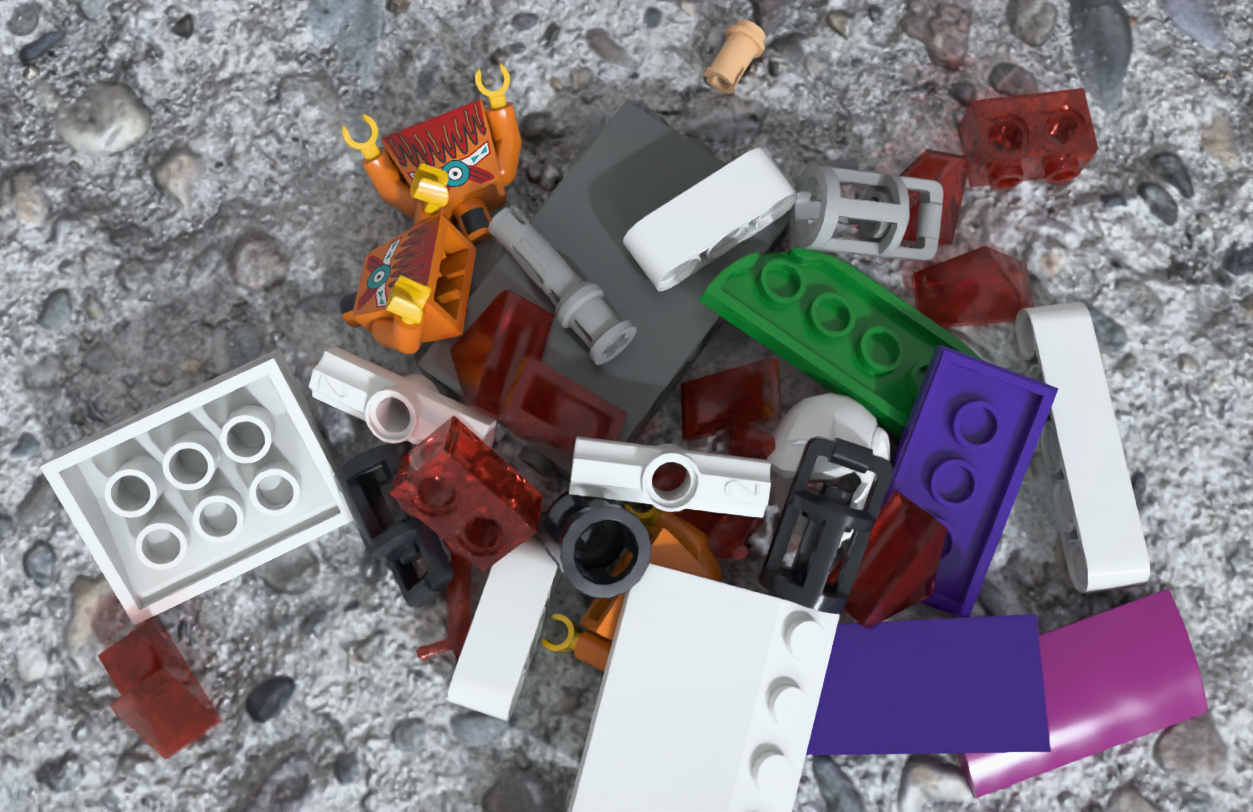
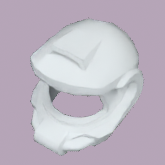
[766,392,890,548]

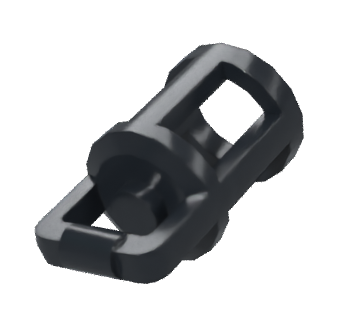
[758,436,893,614]
[333,441,453,607]
[533,491,652,598]

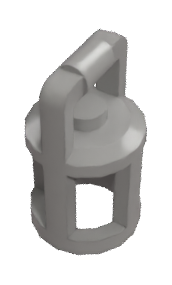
[790,164,943,262]

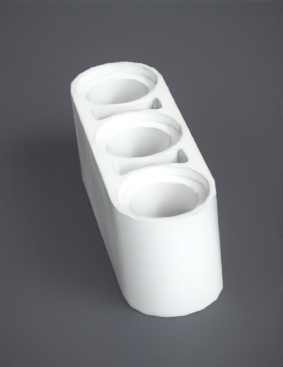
[623,148,799,291]
[448,529,562,722]

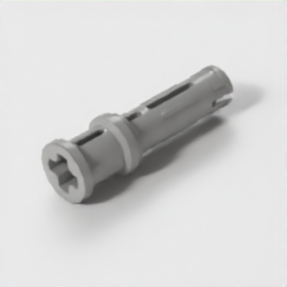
[488,205,637,365]

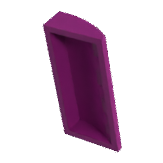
[956,588,1208,798]

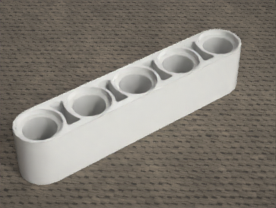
[1015,301,1150,594]

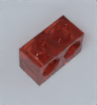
[958,88,1099,190]
[389,415,543,572]

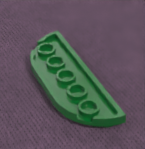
[698,248,981,439]

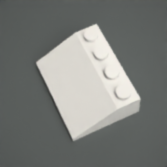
[40,348,353,626]
[567,563,840,812]

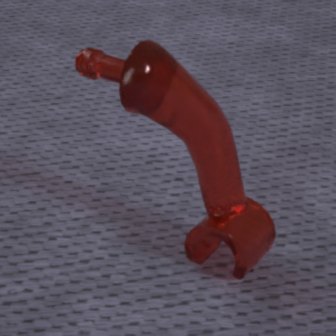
[708,423,775,560]
[416,521,484,661]

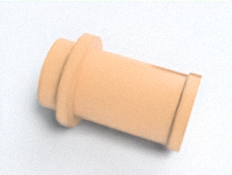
[704,19,766,94]

